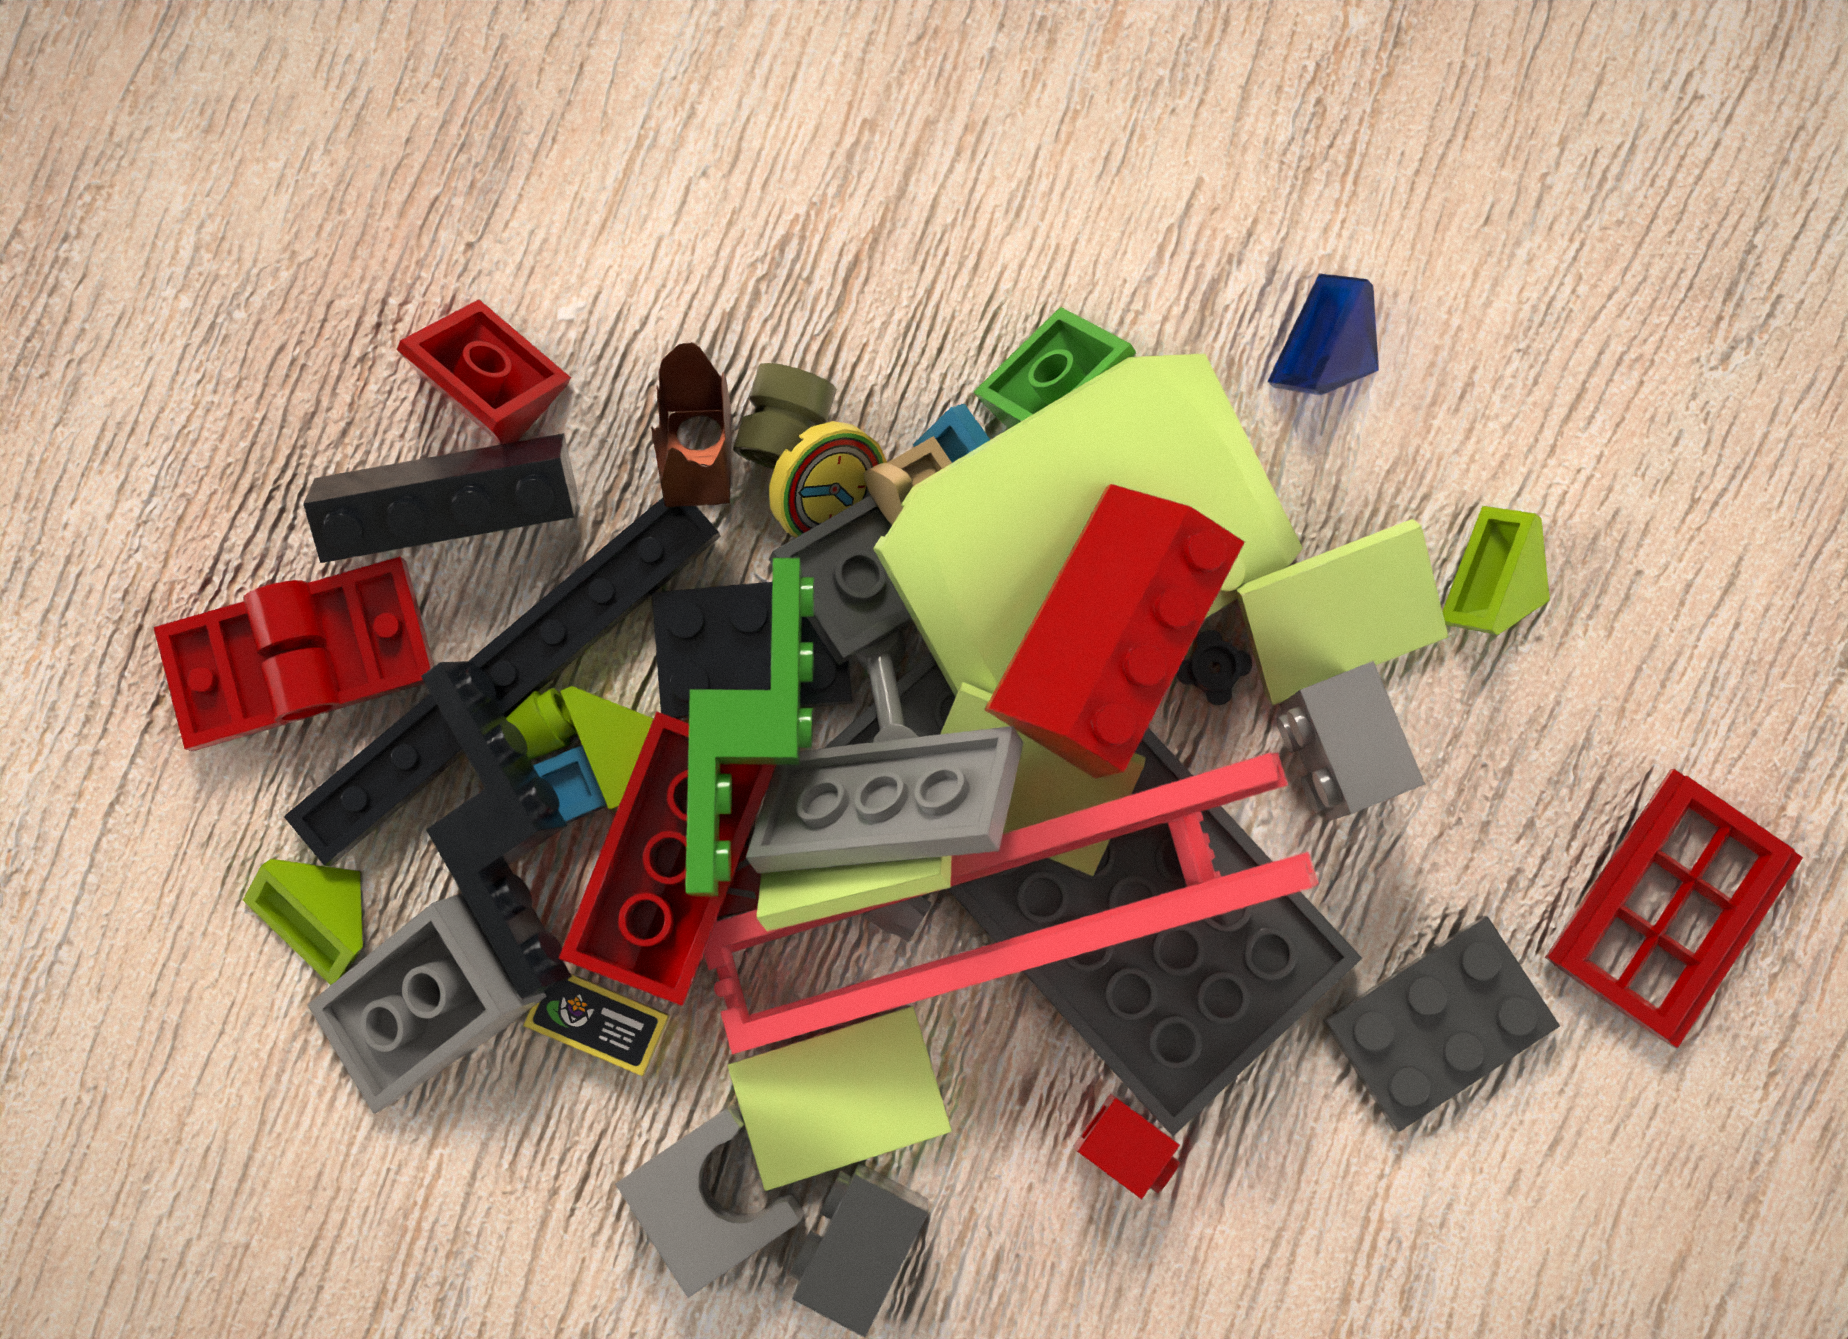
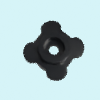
[1176,630,1252,706]

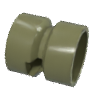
[733,363,837,469]

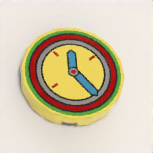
[769,421,887,538]

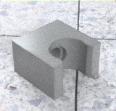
[615,1103,805,1298]

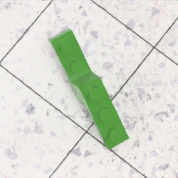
[686,558,814,896]

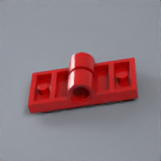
[153,556,434,752]

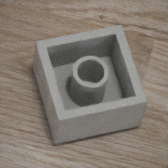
[1276,661,1425,821]

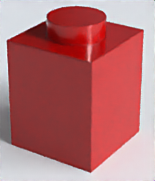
[1073,1093,1180,1200]

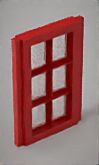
[1545,769,1803,1048]

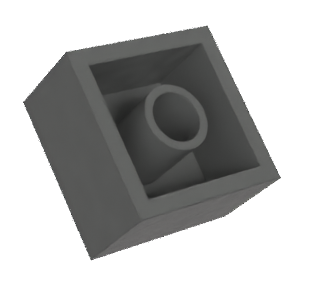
[788,1162,928,1338]

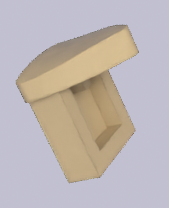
[864,436,952,525]

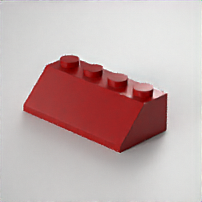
[984,484,1245,779]
[558,711,777,1006]

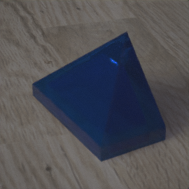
[1267,273,1379,396]

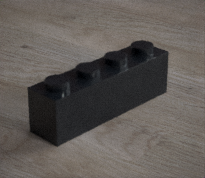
[303,433,578,563]

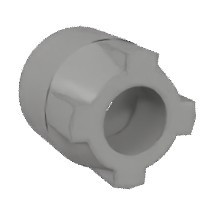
[863,896,931,942]

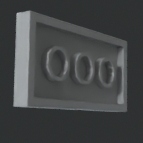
[746,726,1023,873]

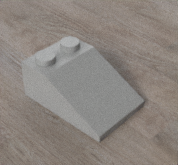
[307,893,546,1114]

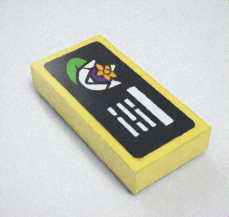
[523,973,670,1076]

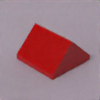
[396,299,571,445]

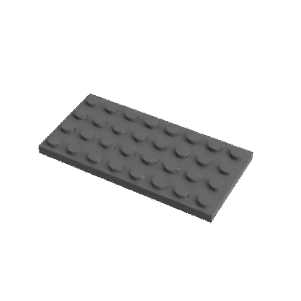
[825,652,1362,1136]

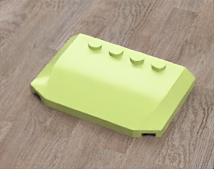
[873,354,1303,697]

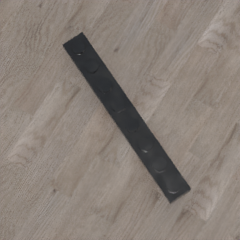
[284,498,721,867]

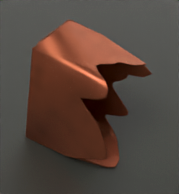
[651,342,731,507]

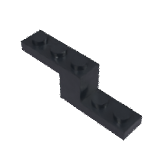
[421,661,572,1000]

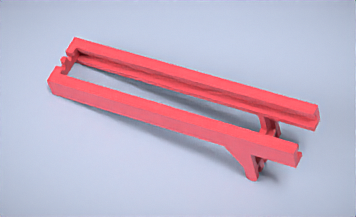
[704,753,1319,1054]

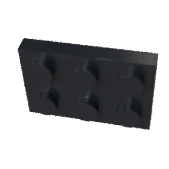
[652,582,853,719]

